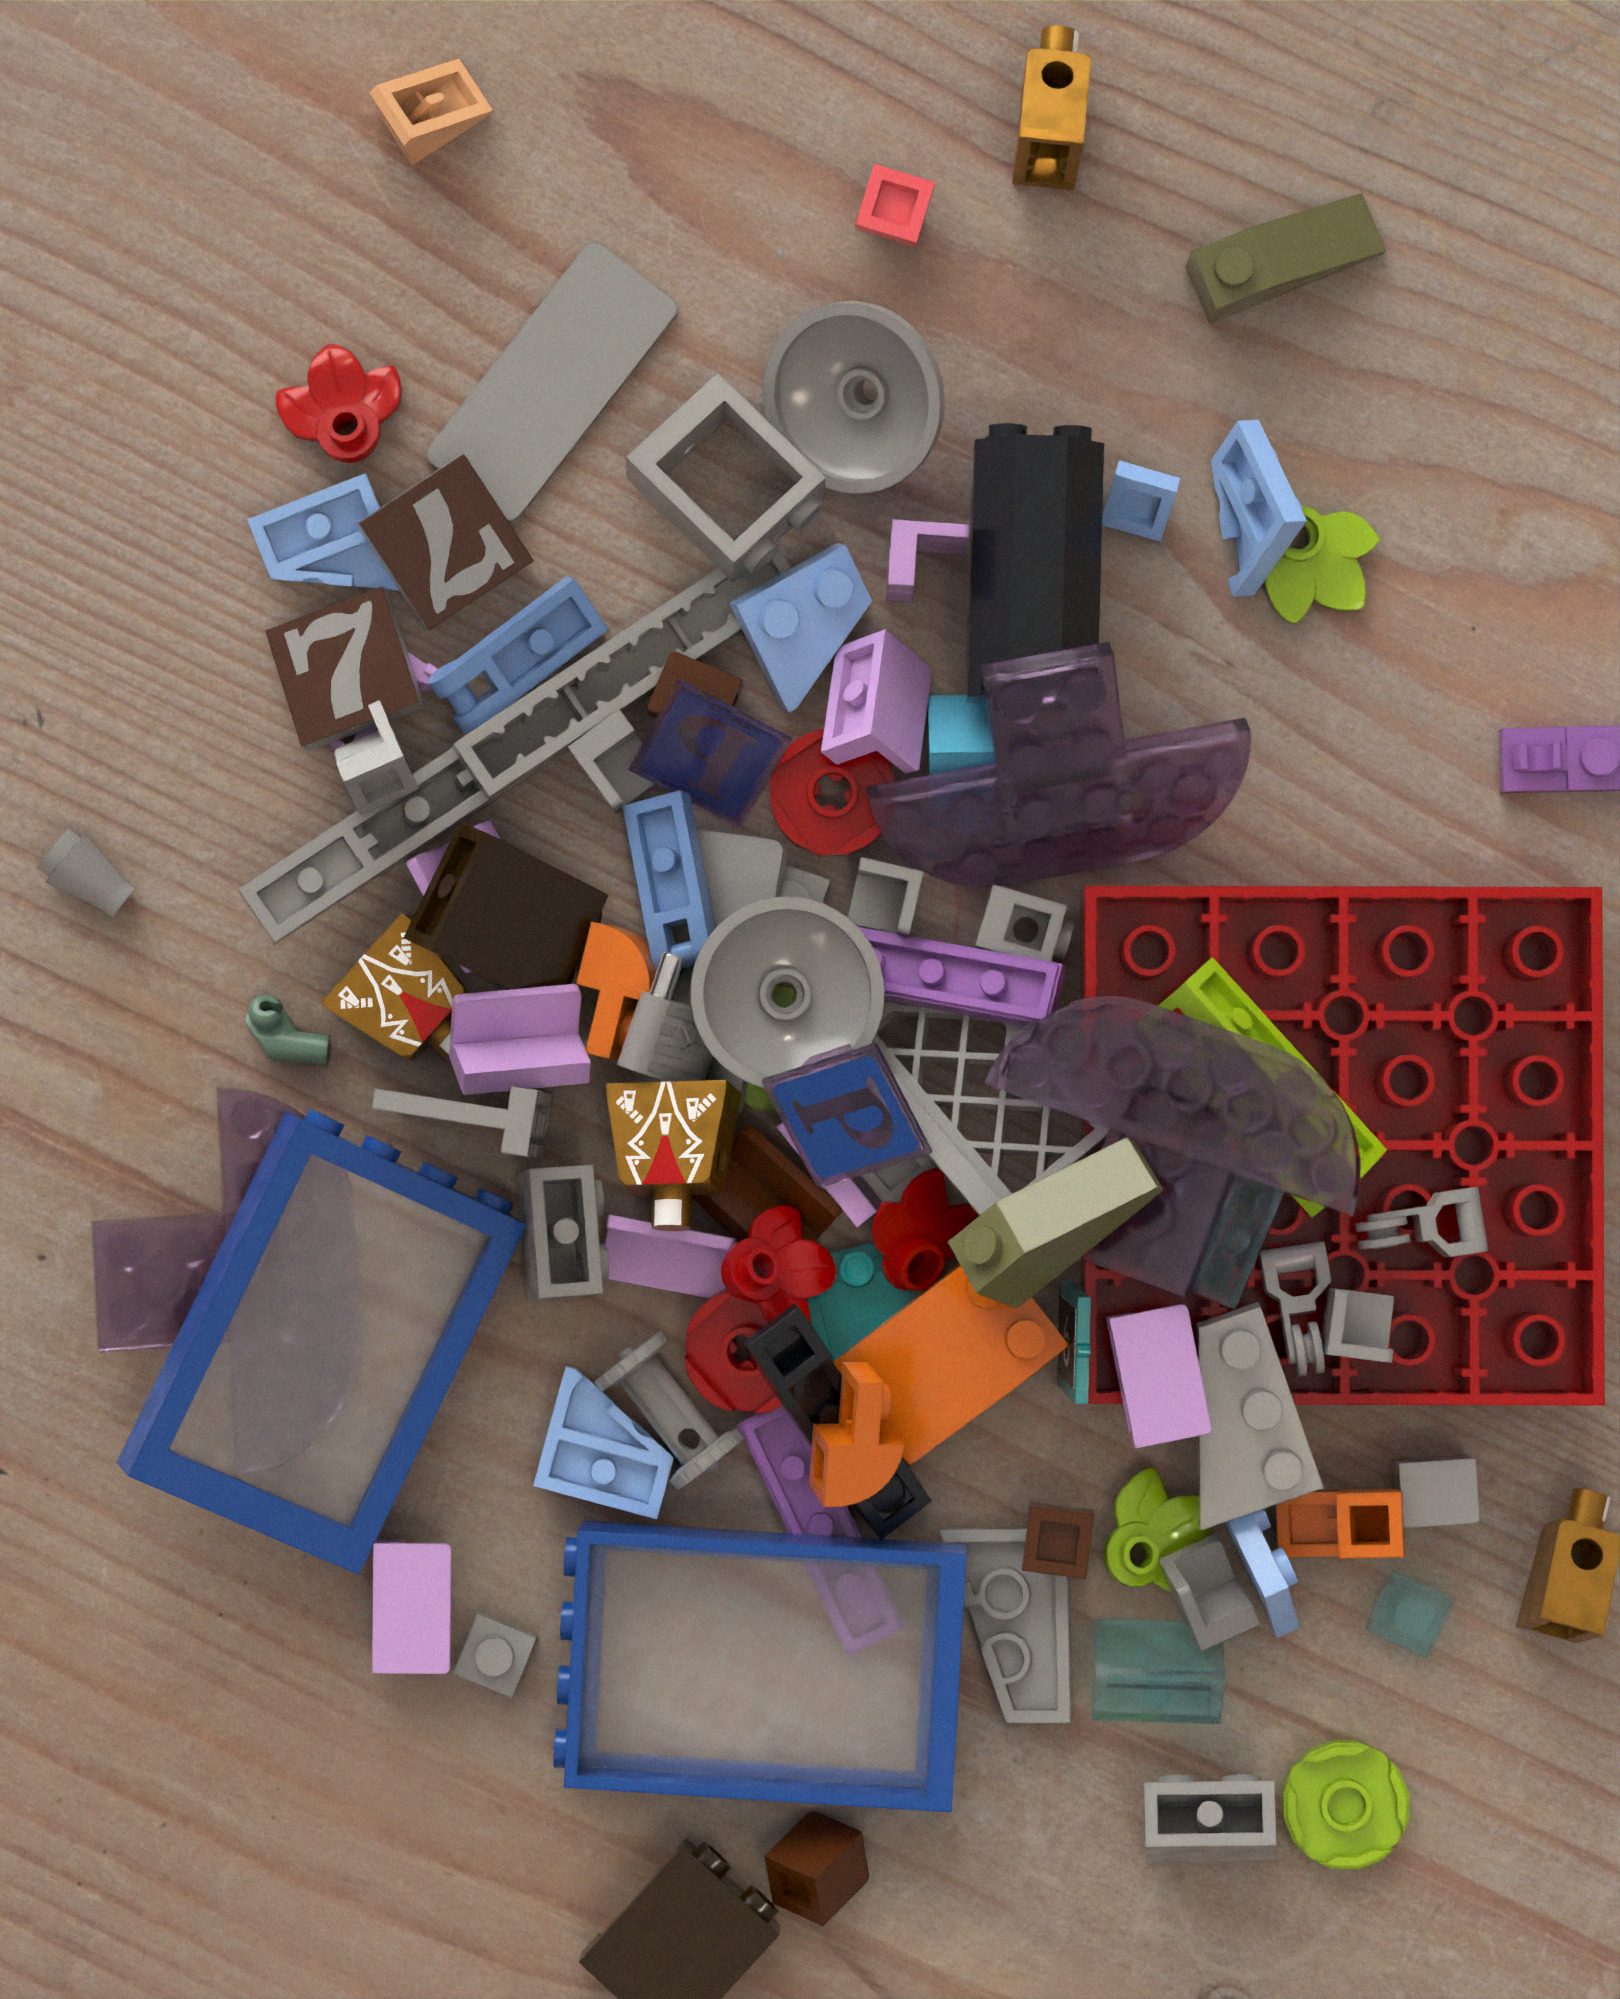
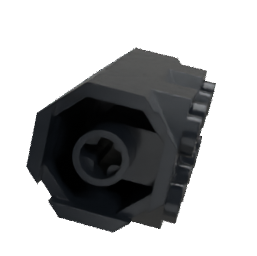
[966,423,1104,709]

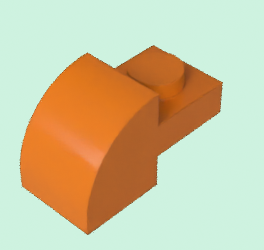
[576,922,656,1059]
[809,1362,904,1507]
[1276,1488,1406,1559]

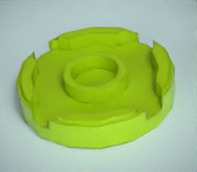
[1281,1740,1410,1870]

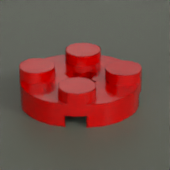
[770,729,895,857]
[684,1288,782,1414]

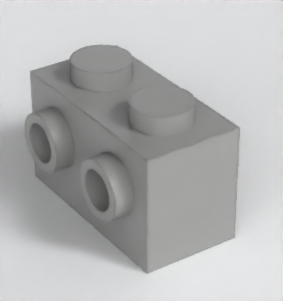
[517,1164,609,1302]
[1144,1774,1277,1863]

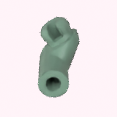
[246,995,331,1066]

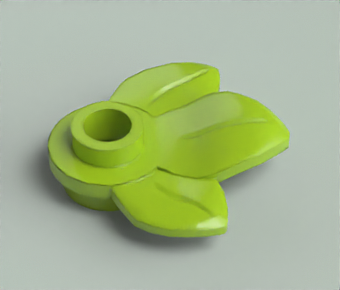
[1265,505,1380,624]
[1104,1467,1213,1592]

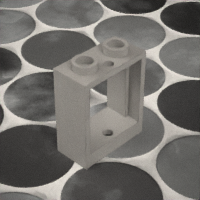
[626,373,826,582]

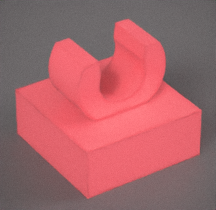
[855,164,935,248]

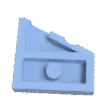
[1211,420,1307,597]
[247,473,399,591]
[729,542,872,713]
[533,1365,674,1519]
[1224,1509,1300,1638]

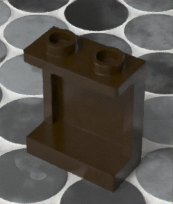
[404,822,609,989]
[579,1838,780,1999]

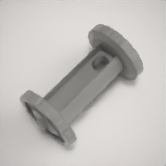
[594,1330,744,1490]

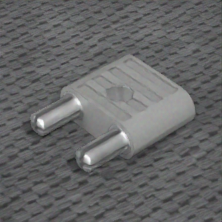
[617,952,713,1082]

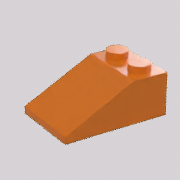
[833,1263,1069,1466]

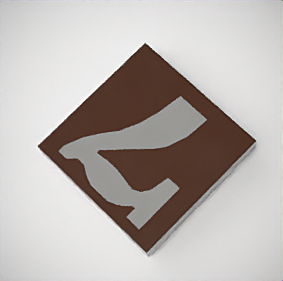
[355,454,534,631]
[265,586,425,751]

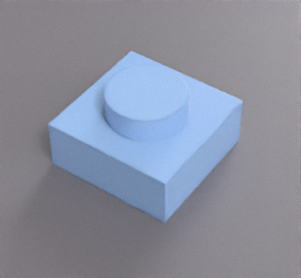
[1102,460,1180,542]

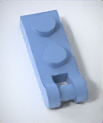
[427,576,609,734]
[622,790,715,976]

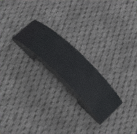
[743,1304,932,1540]

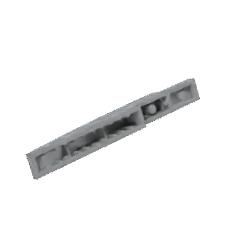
[238,550,792,945]

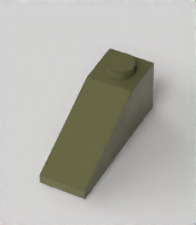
[1186,193,1386,324]
[948,1137,1164,1309]

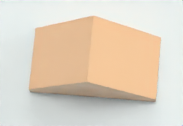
[369,59,493,166]

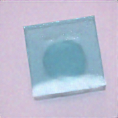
[1366,1570,1454,1658]

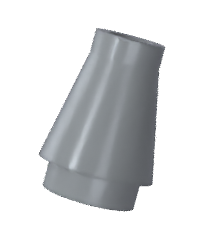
[37,828,135,918]

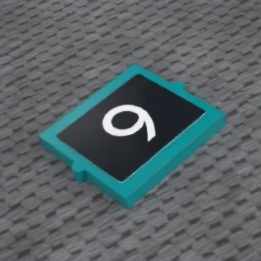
[1057,1281,1091,1404]

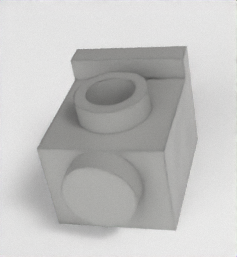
[974,884,1074,962]

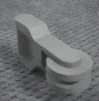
[1355,1186,1488,1257]
[1259,1241,1331,1377]

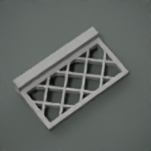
[861,1001,1115,1216]
[372,1086,553,1158]

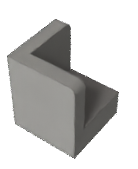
[334,700,419,815]
[568,709,664,814]
[848,857,924,936]
[1321,1287,1394,1363]
[1391,1455,1480,1528]
[1158,1535,1260,1651]

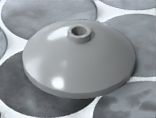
[763,301,945,494]
[690,896,884,1090]

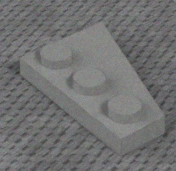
[1196,1302,1324,1531]
[939,1527,1073,1723]

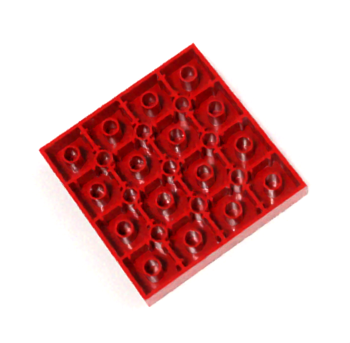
[1081,886,1605,1406]

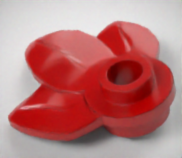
[276,344,402,463]
[872,1168,979,1291]
[721,1206,838,1324]

